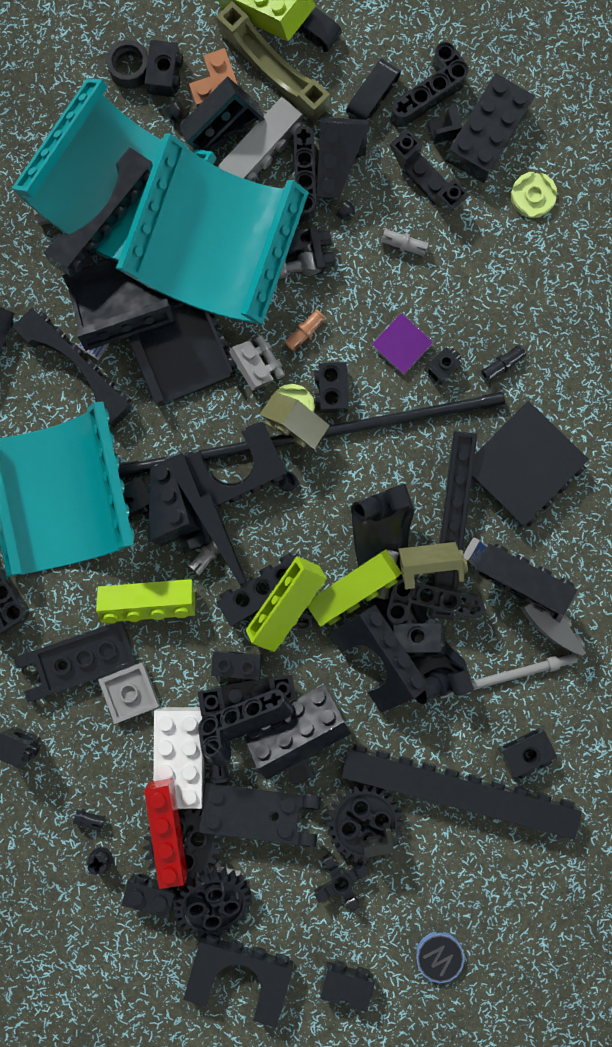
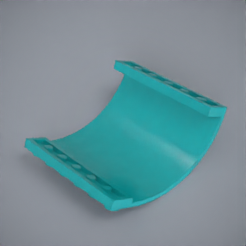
[12,78,217,261]
[116,133,309,324]
[0,402,134,578]

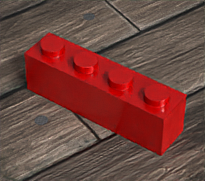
[144,778,188,889]

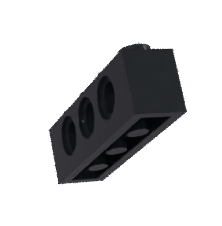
[216,552,299,627]

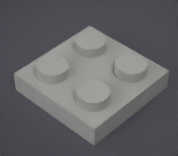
[98,662,160,724]

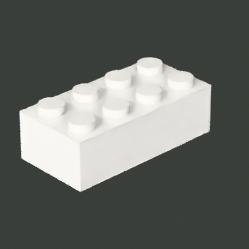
[153,707,205,809]

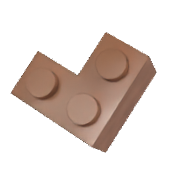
[189,48,238,108]

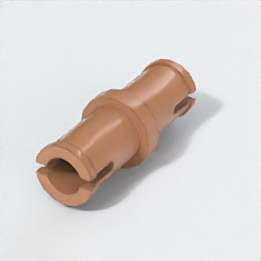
[284,309,326,352]

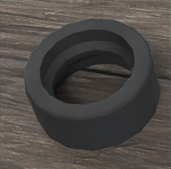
[106,40,148,89]

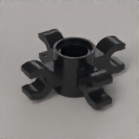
[314,852,369,912]

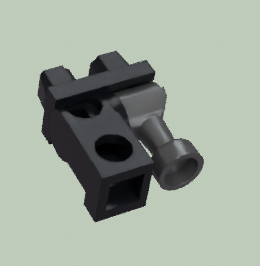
[279,226,336,279]

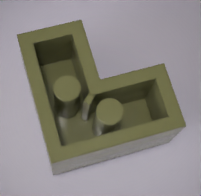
[260,392,330,449]

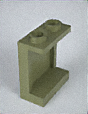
[399,542,468,589]

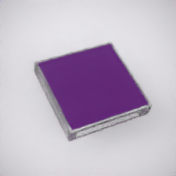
[370,312,435,376]

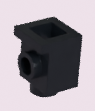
[424,347,462,386]

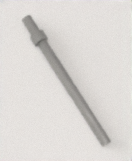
[441,653,577,699]

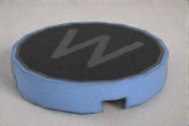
[416,932,464,983]

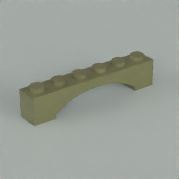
[216,1,330,123]

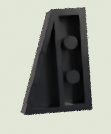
[180,76,265,151]

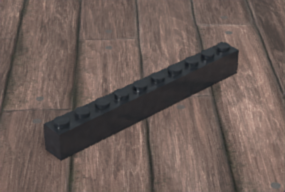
[341,744,582,840]

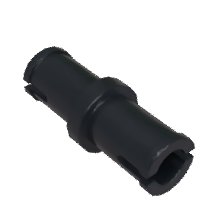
[481,345,526,383]

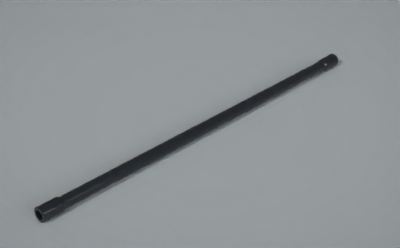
[118,392,505,478]

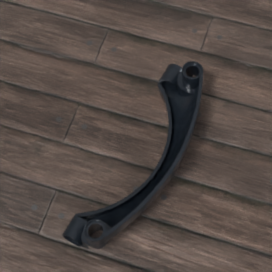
[351,483,474,704]

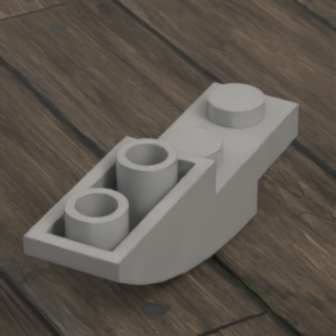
[519,598,586,656]

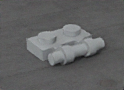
[229,336,285,391]

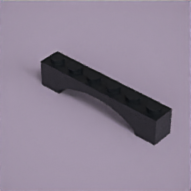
[44,147,153,278]
[12,308,133,428]

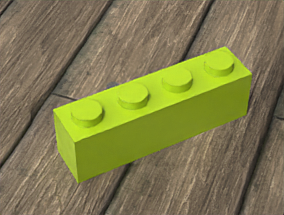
[308,549,402,627]
[246,556,327,652]
[96,579,195,624]

